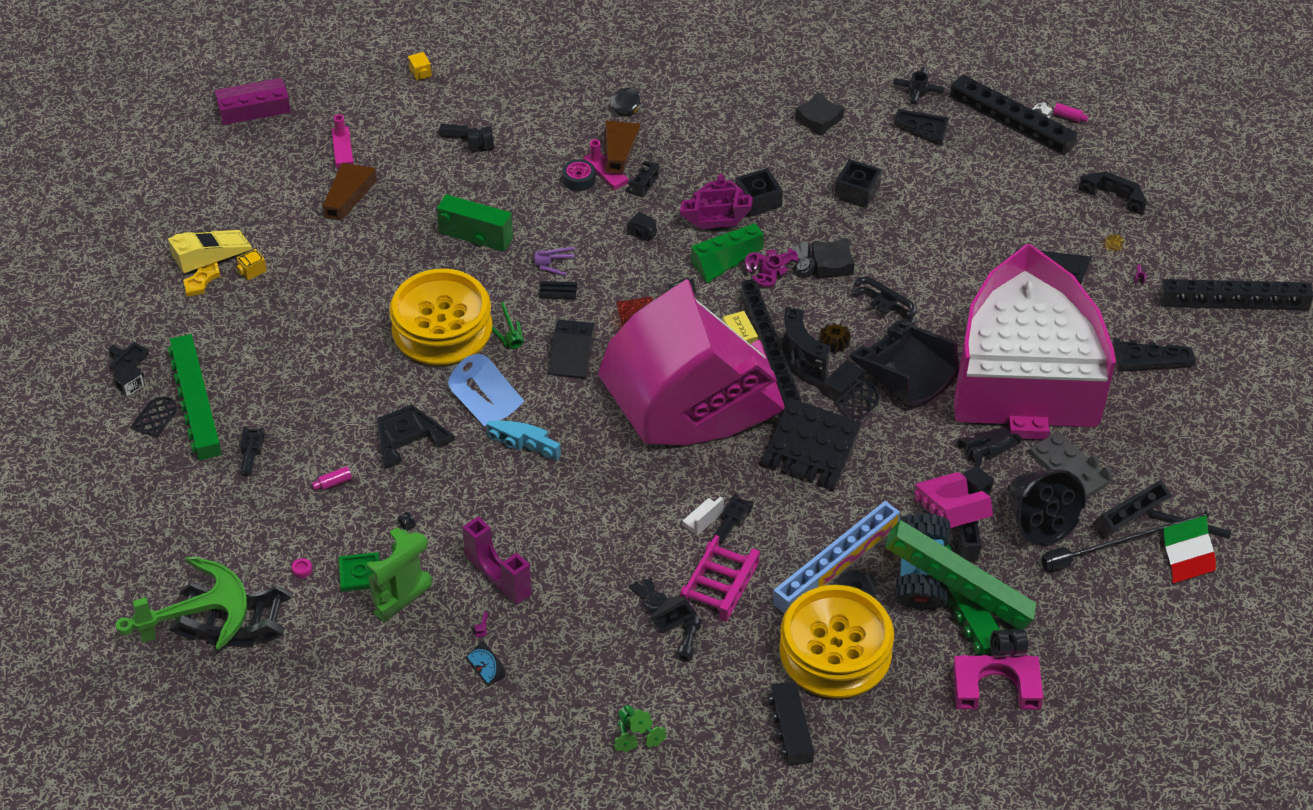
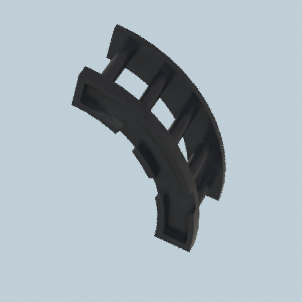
[169,582,293,647]

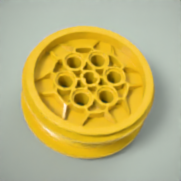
[389,269,492,366]
[779,585,894,699]

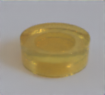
[1105,234,1124,251]

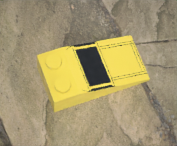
[168,230,252,273]

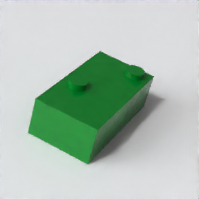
[437,194,513,252]

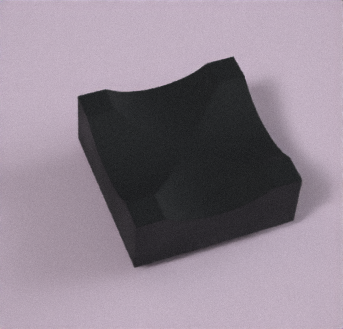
[795,92,844,134]
[812,238,855,277]

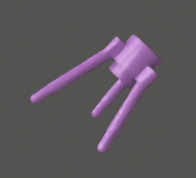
[535,247,575,276]

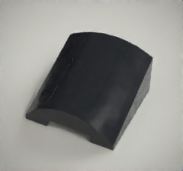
[849,320,959,407]

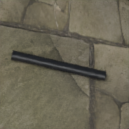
[1151,510,1231,539]

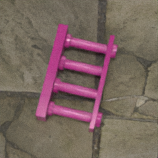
[680,535,760,622]

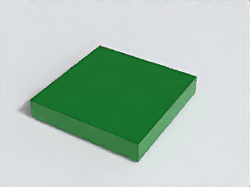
[338,552,380,592]

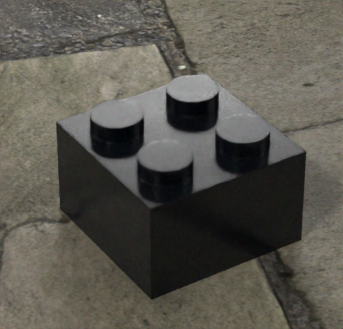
[834,159,882,207]
[735,168,783,216]

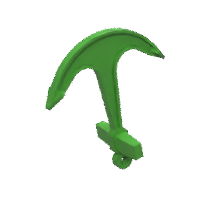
[116,557,247,650]

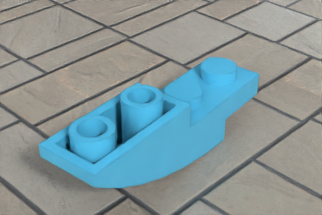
[486,421,561,461]

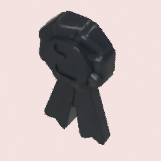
[792,241,816,278]
[629,578,667,613]

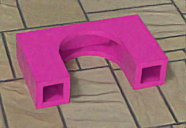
[914,472,993,528]
[953,655,1043,710]

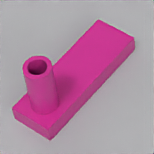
[331,114,353,168]
[583,139,628,191]

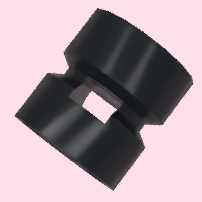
[467,126,494,151]
[990,629,1028,658]

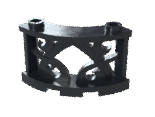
[782,307,830,389]

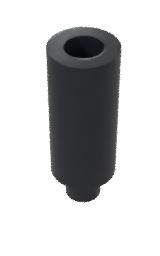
[439,124,469,138]

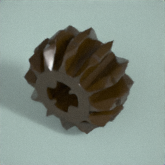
[819,322,851,354]

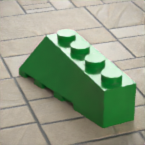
[691,223,764,284]

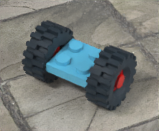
[895,513,950,609]

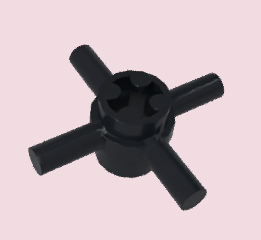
[893,67,945,105]

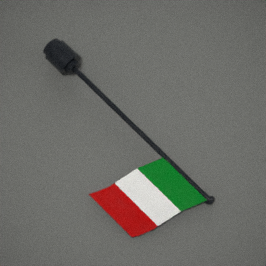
[1041,511,1216,585]

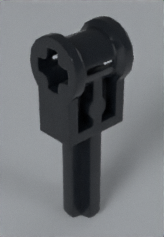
[240,426,265,477]
[713,494,754,544]

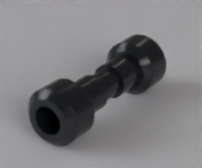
[676,615,702,662]

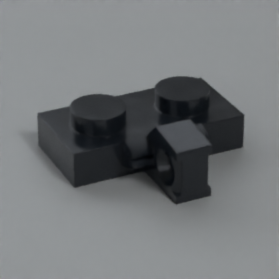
[108,342,149,373]

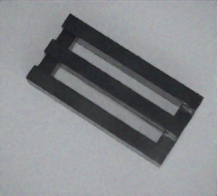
[539,281,577,300]

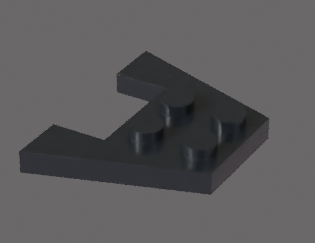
[377,404,455,469]

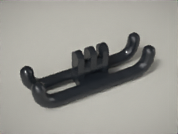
[853,276,917,326]

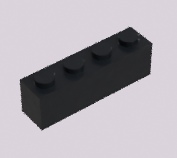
[1093,480,1172,539]
[767,681,814,766]

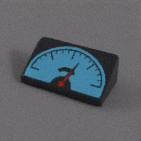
[466,641,506,686]

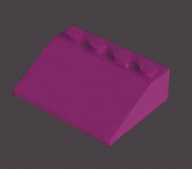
[214,78,291,125]

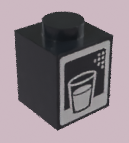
[112,364,145,397]

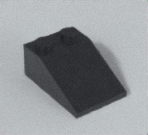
[548,319,595,379]

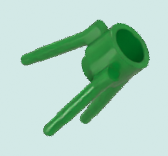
[492,302,524,349]

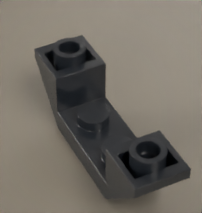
[1079,171,1147,215]

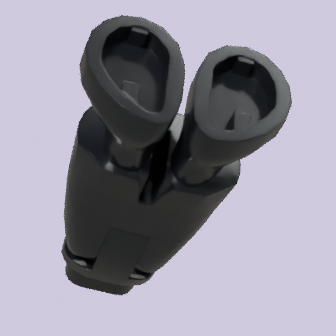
[957,427,1025,467]

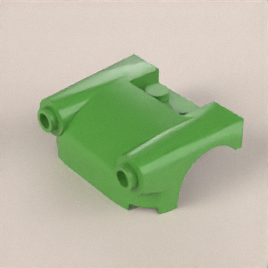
[367,528,432,623]

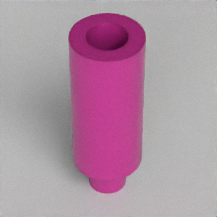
[1053,103,1089,123]
[312,466,352,491]

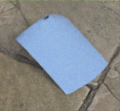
[448,354,524,426]

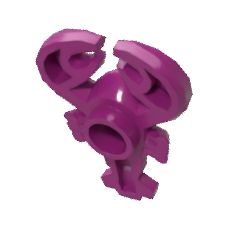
[744,248,799,289]

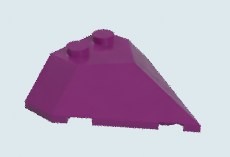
[680,174,753,229]

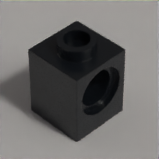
[963,466,994,495]

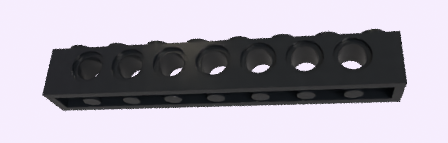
[950,74,1078,156]
[1159,279,1313,311]

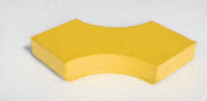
[183,262,220,297]

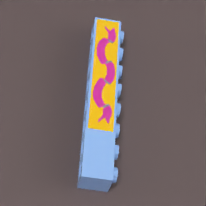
[773,501,900,614]

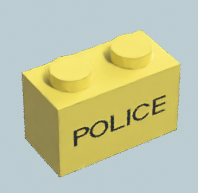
[723,311,758,344]

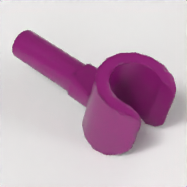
[1134,264,1147,284]
[475,612,488,637]

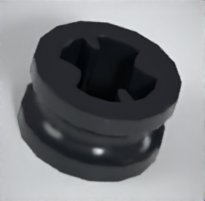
[397,511,416,531]

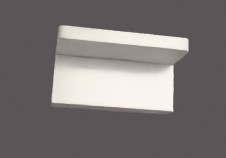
[682,497,724,536]

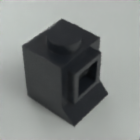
[627,212,657,241]

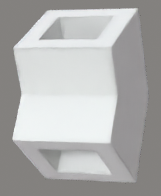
[1032,102,1052,118]

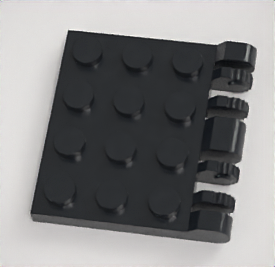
[762,397,862,490]

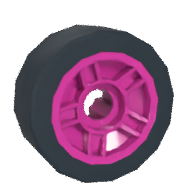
[562,159,596,192]

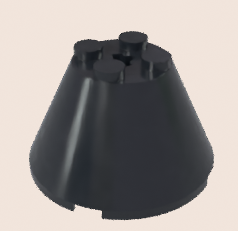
[1007,469,1086,546]

